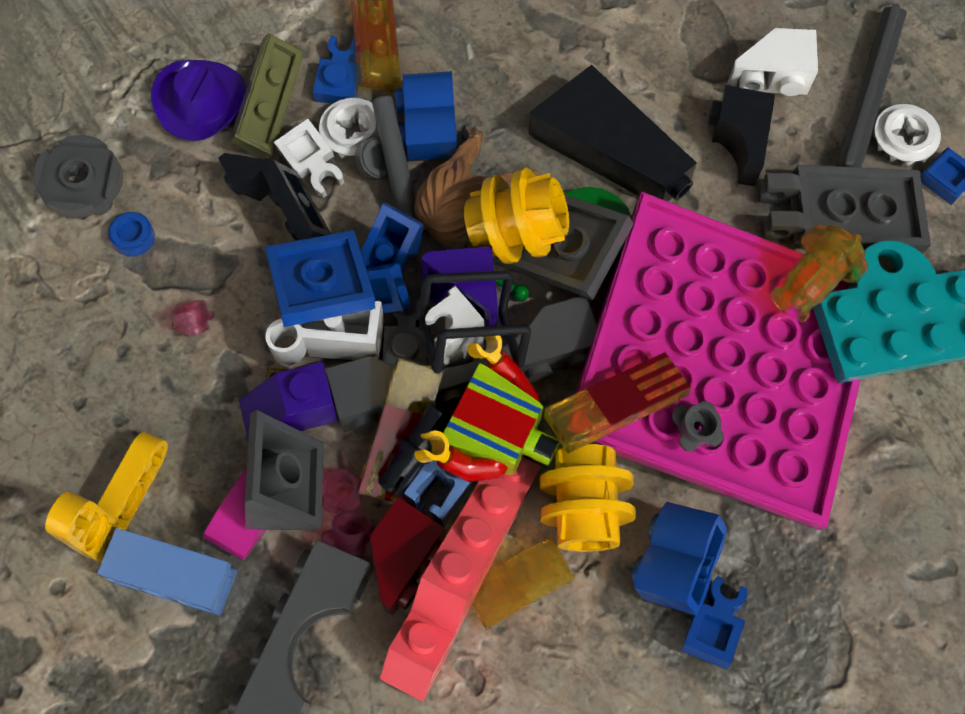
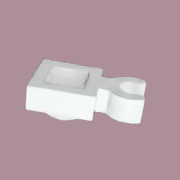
[274,119,345,198]

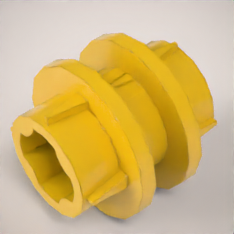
[464,167,569,264]
[539,444,636,552]

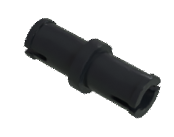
[378,402,452,497]

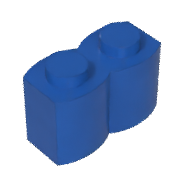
[395,71,457,161]
[632,502,727,615]

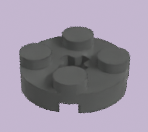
[33,135,123,218]

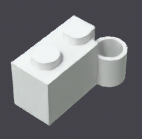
[265,301,385,365]

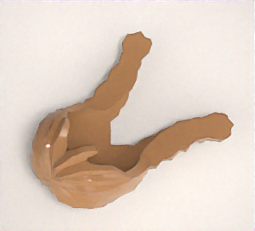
[414,127,541,245]

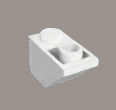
[727,28,818,96]

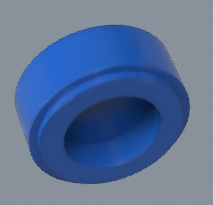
[108,212,155,257]

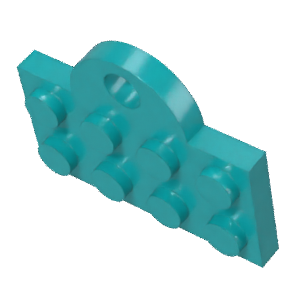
[811,241,965,384]

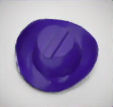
[151,60,246,141]

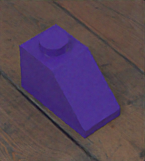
[239,361,339,442]

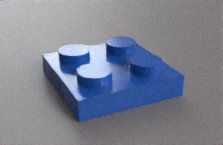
[265,230,375,327]

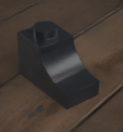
[708,85,775,186]

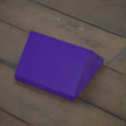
[421,246,498,342]

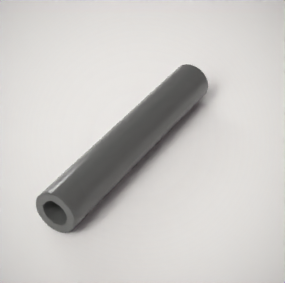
[372,96,416,219]

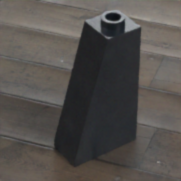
[529,64,697,201]

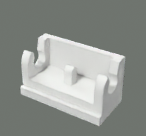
[425,286,484,369]

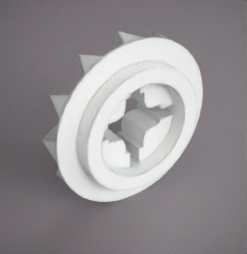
[319,98,379,159]
[872,104,941,166]

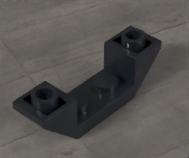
[218,153,331,241]

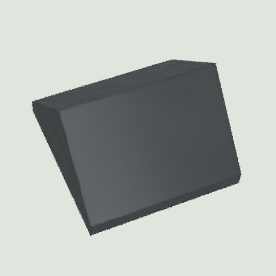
[245,410,324,531]

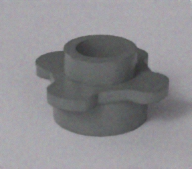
[672,401,724,452]

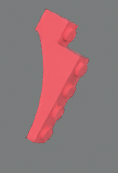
[380,457,541,702]

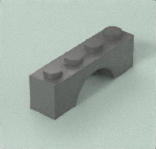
[227,540,373,714]

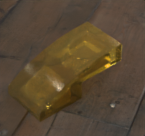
[472,537,575,630]

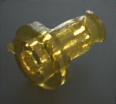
[770,225,868,322]

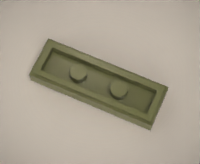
[229,33,304,159]

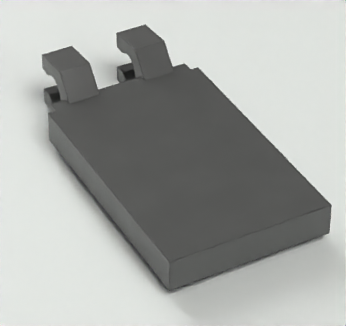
[758,164,931,253]

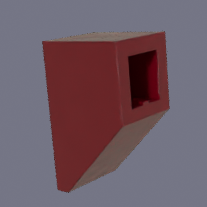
[370,497,446,616]

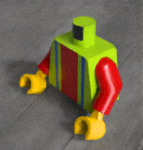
[414,336,560,482]

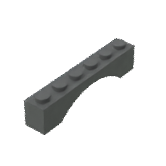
[326,296,597,433]

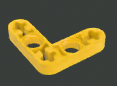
[45,431,168,563]

